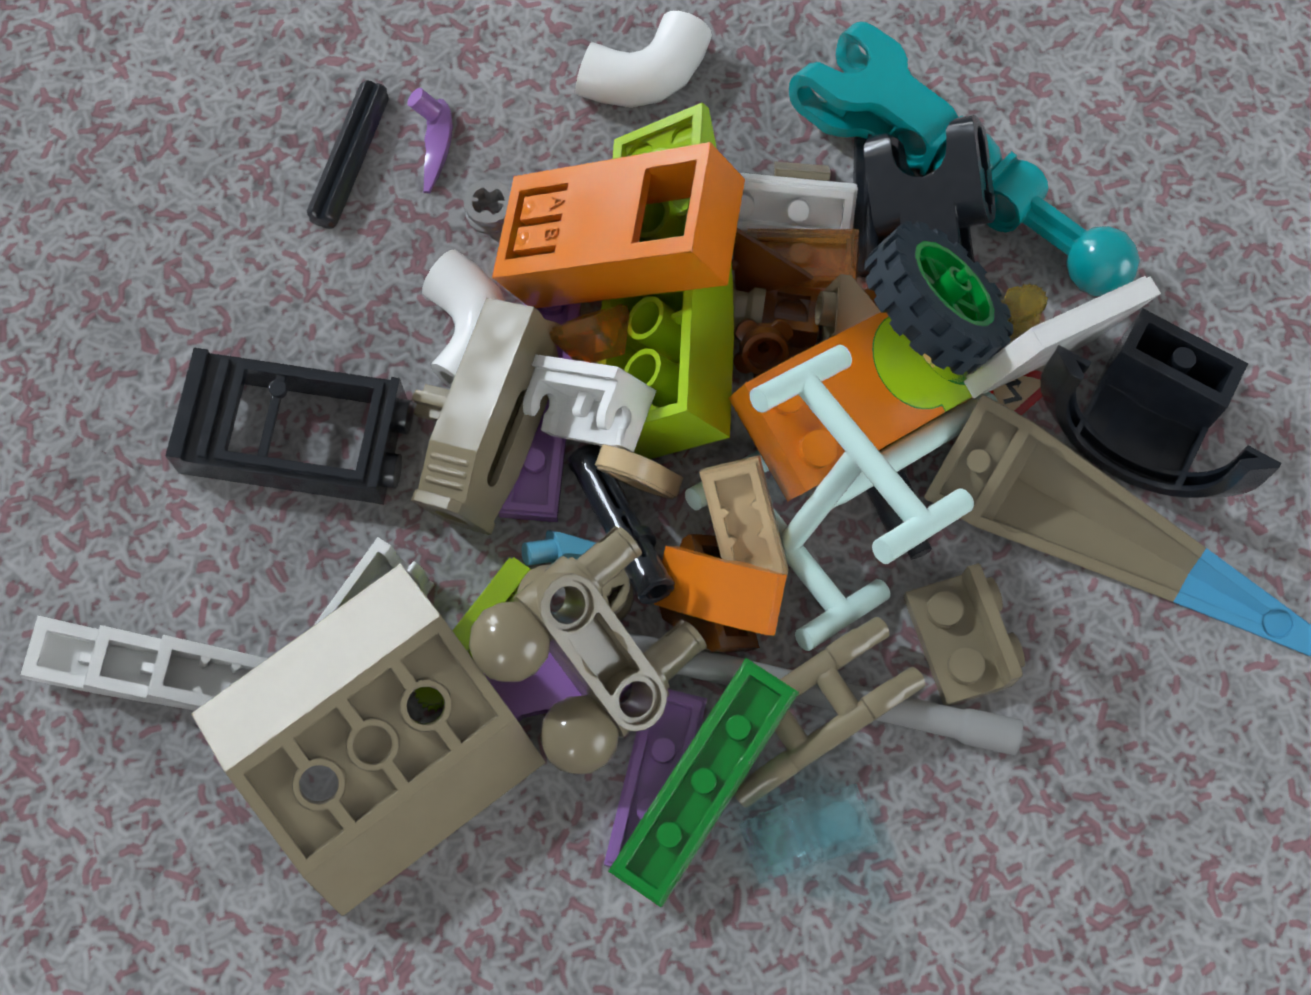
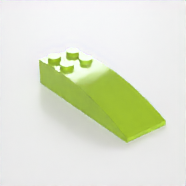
[597,102,734,459]

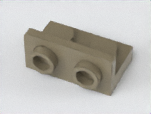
[903,563,1025,706]

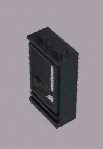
[165,348,414,505]

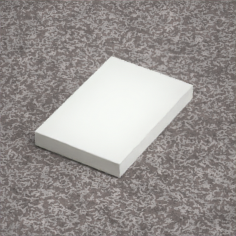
[964,276,1161,399]

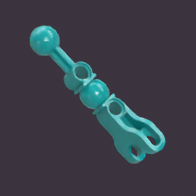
[789,21,1140,296]

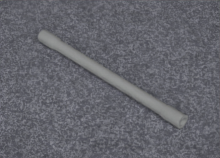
[550,611,1023,756]

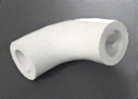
[575,11,712,108]
[422,249,505,387]

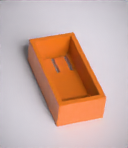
[492,142,745,308]

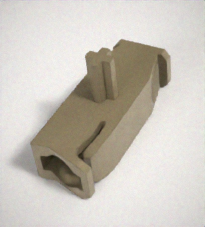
[411,298,569,535]

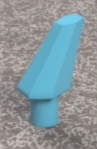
[521,530,597,566]

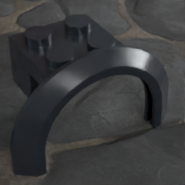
[1040,308,1282,498]

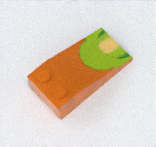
[729,312,972,502]

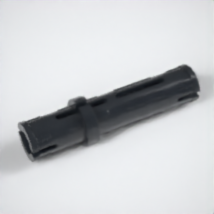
[568,444,675,604]

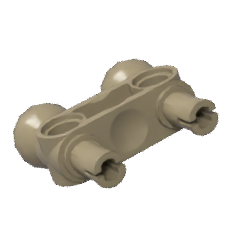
[469,526,707,774]

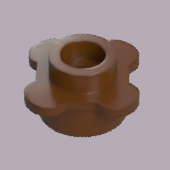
[733,318,793,375]

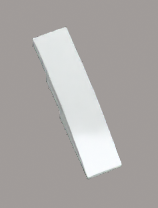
[20,616,268,711]

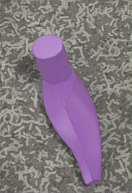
[407,88,453,194]

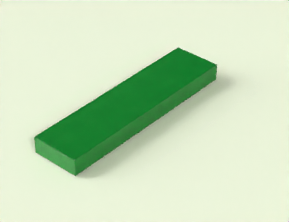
[608,658,799,907]

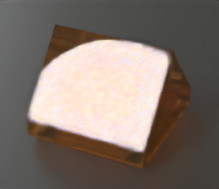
[549,304,630,363]

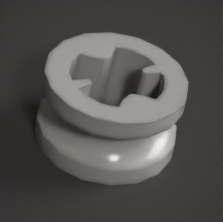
[464,179,510,234]

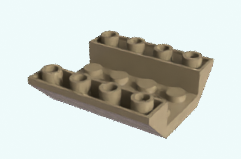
[191,563,546,916]

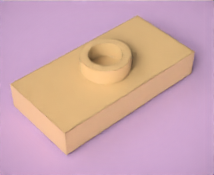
[699,455,789,575]

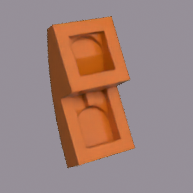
[654,546,787,635]

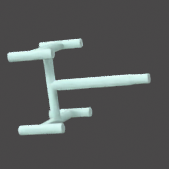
[685,345,998,651]

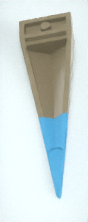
[923,394,1311,656]

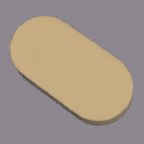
[595,444,683,500]

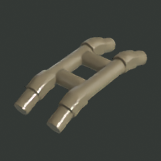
[735,617,925,808]

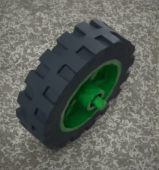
[865,221,1014,375]

